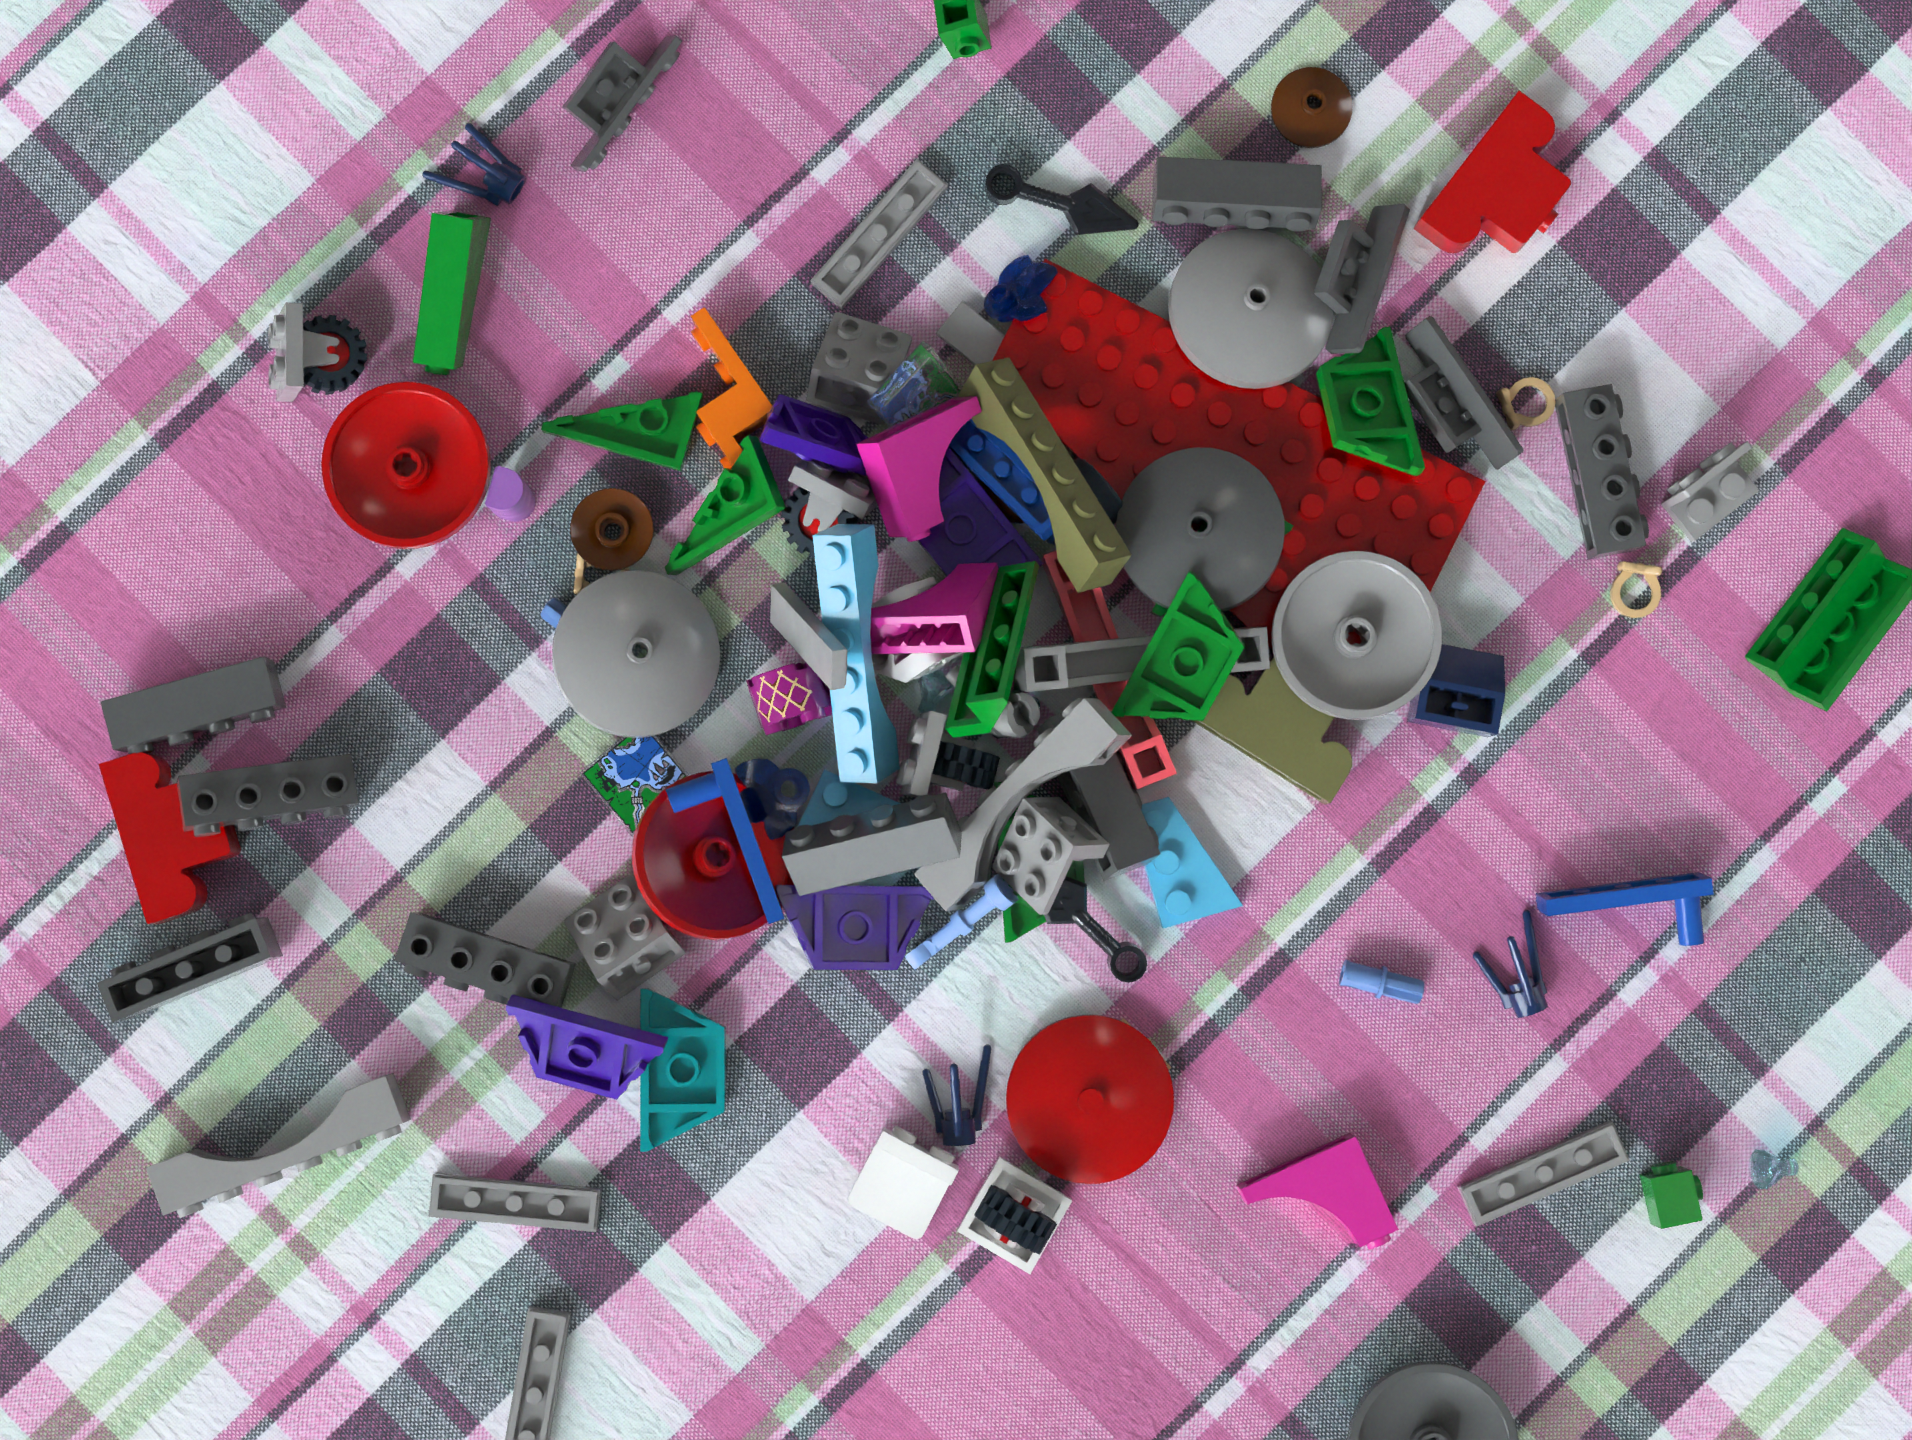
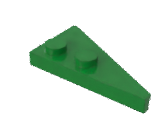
[541,391,704,472]
[664,435,786,576]

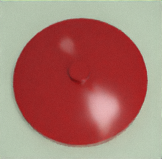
[321,382,491,549]
[632,771,794,940]
[1006,1014,1174,1184]

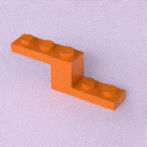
[690,307,778,519]

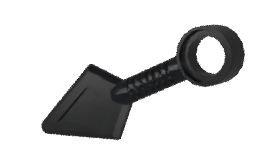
[985,164,1139,235]
[1043,876,1147,983]

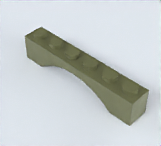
[958,358,1132,593]

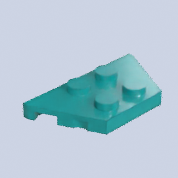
[640,988,726,1152]

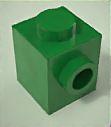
[933,0,992,59]
[1640,1161,1703,1229]

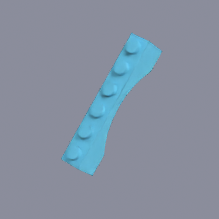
[813,524,900,784]

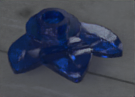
[984,255,1058,322]
[735,758,810,840]

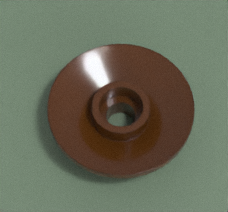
[1271,67,1352,148]
[570,488,654,571]

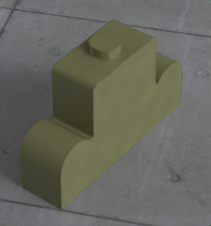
[1191,656,1352,805]

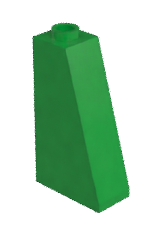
[413,211,491,375]

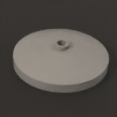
[1168,229,1333,389]
[1271,551,1442,720]
[552,571,720,738]

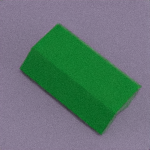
[1745,528,1912,712]
[945,561,1039,738]

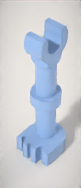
[905,874,1019,969]

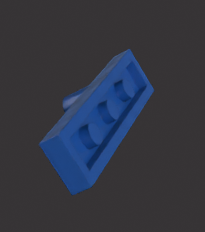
[948,418,1055,545]
[666,758,785,924]
[1536,872,1714,946]

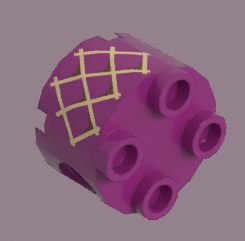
[746,662,832,736]

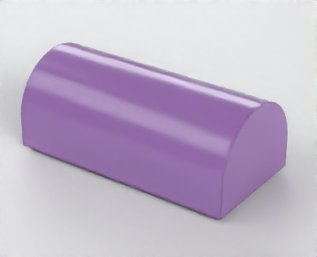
[485,466,536,522]

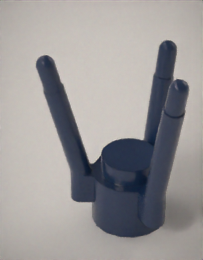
[422,123,526,206]
[1473,910,1548,1018]
[922,1044,991,1146]

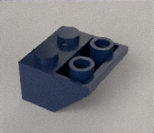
[1407,644,1506,738]

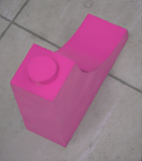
[856,396,982,542]
[870,563,998,654]
[1236,1133,1399,1249]

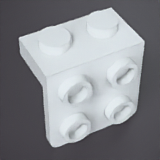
[848,1126,959,1239]

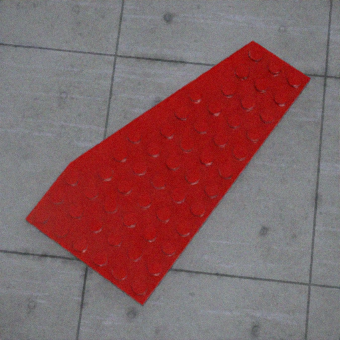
[992,259,1486,651]

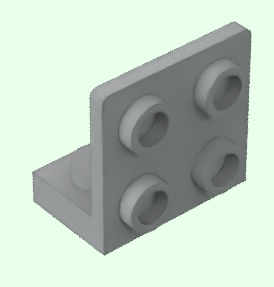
[806,312,912,425]
[1661,441,1760,542]
[993,797,1110,915]
[564,875,686,1001]

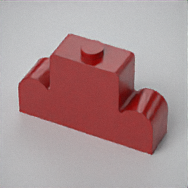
[1413,90,1571,254]
[98,752,241,925]

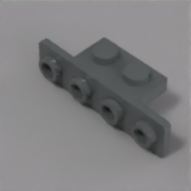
[562,35,682,172]
[1314,204,1410,354]
[1404,316,1524,470]

